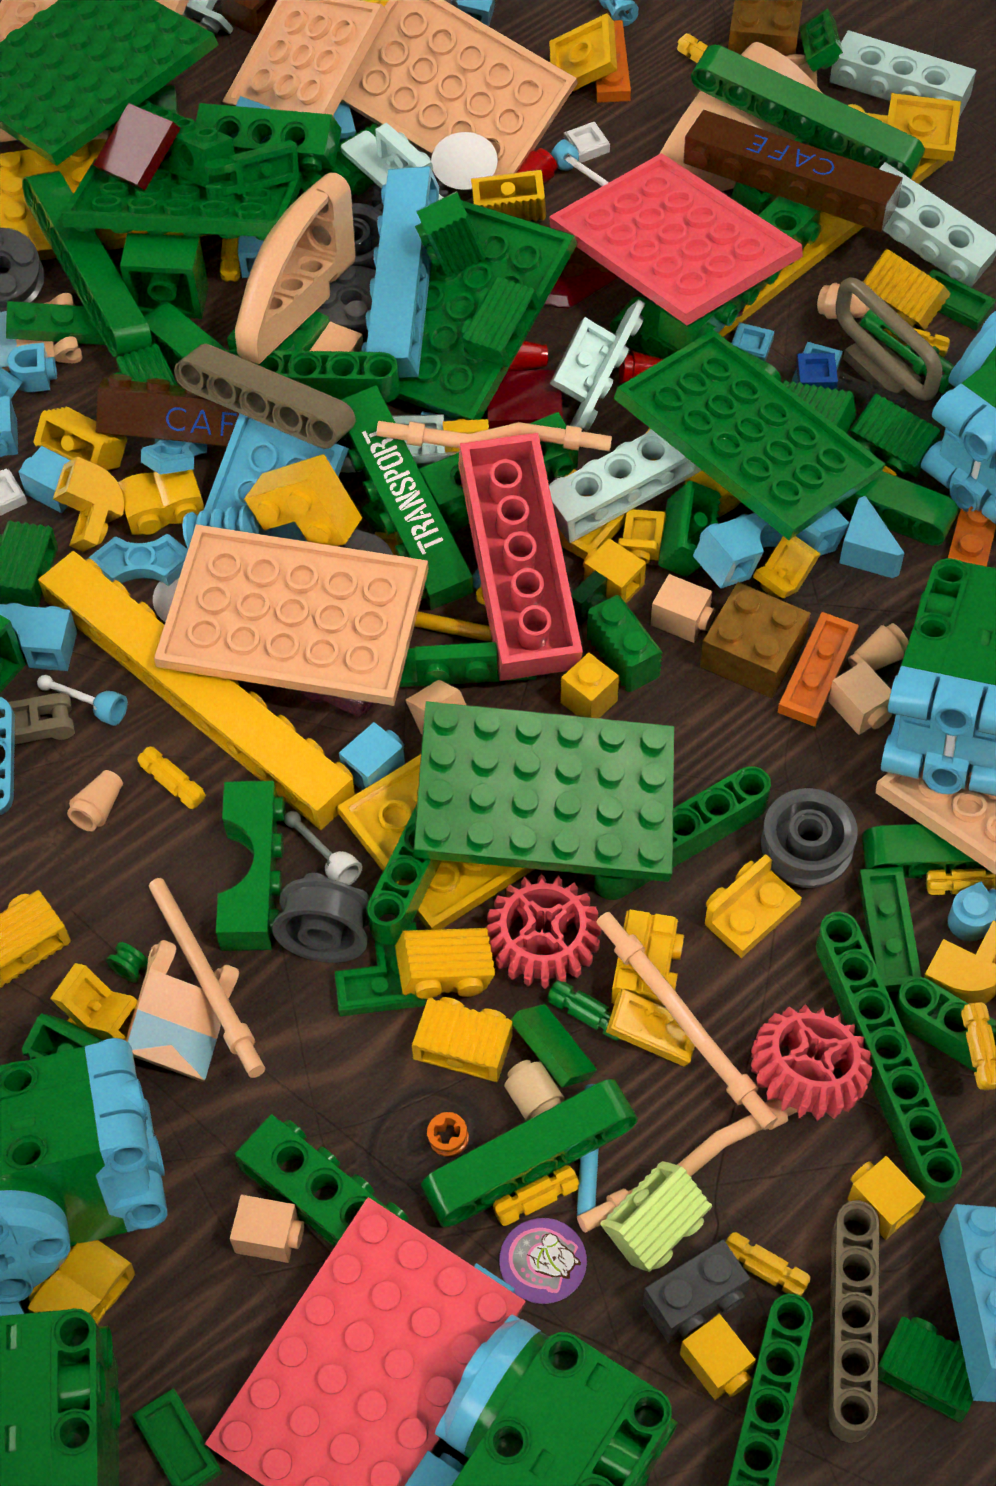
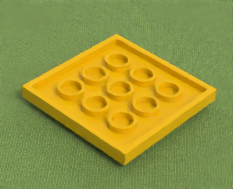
[337,754,534,930]

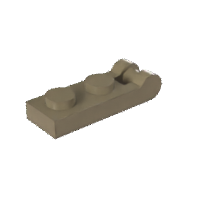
[0,693,75,747]

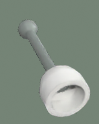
[284,811,362,885]

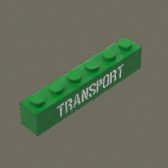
[340,385,474,610]

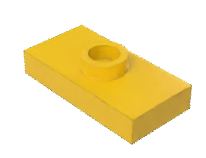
[606,989,701,1067]

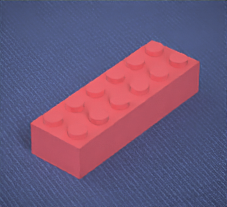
[458,433,583,681]

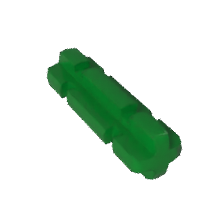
[548,980,620,1040]

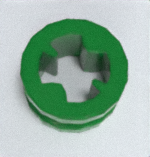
[106,942,148,983]

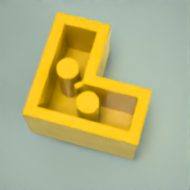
[244,454,362,546]

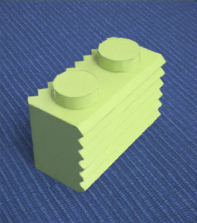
[601,1161,712,1272]

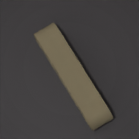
[174,344,356,449]
[828,1200,879,1443]

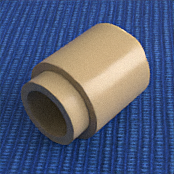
[504,1060,565,1121]

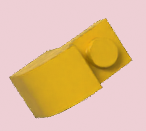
[53,457,124,552]
[924,920,996,1004]
[50,963,138,1058]

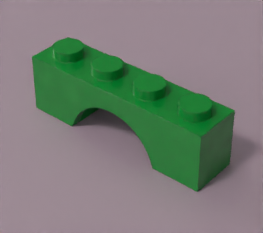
[216,781,285,951]

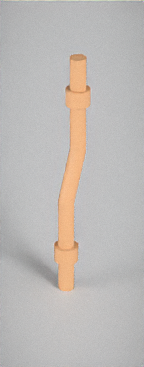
[376,421,612,451]
[596,912,778,1130]
[577,1099,797,1233]

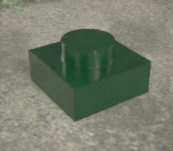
[571,571,608,625]

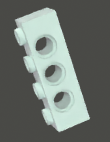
[830,30,976,118]
[879,162,996,287]
[549,429,701,543]

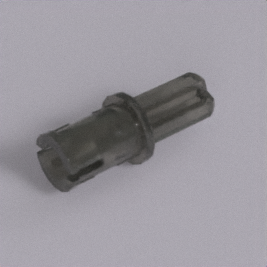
[837,372,909,410]

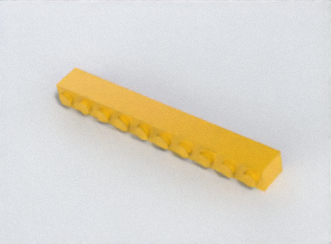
[38,551,355,831]

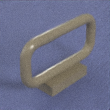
[836,277,942,403]

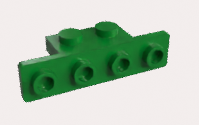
[399,642,538,687]

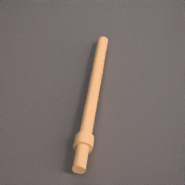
[149,878,265,1078]

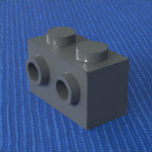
[643,1239,750,1344]

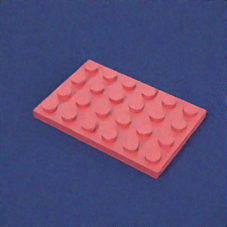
[549,153,803,325]
[205,1197,526,1486]

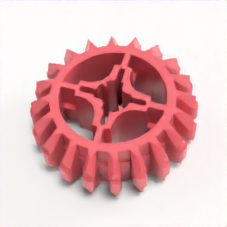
[485,873,601,989]
[751,1004,873,1121]

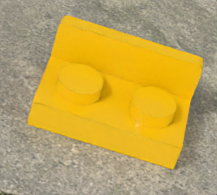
[705,854,802,958]

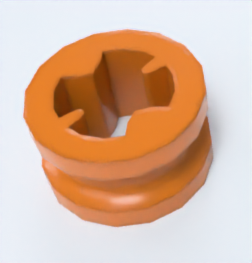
[427,1112,469,1157]

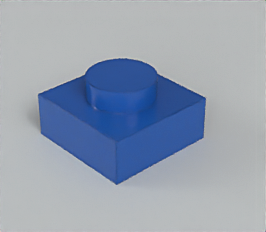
[796,353,838,390]

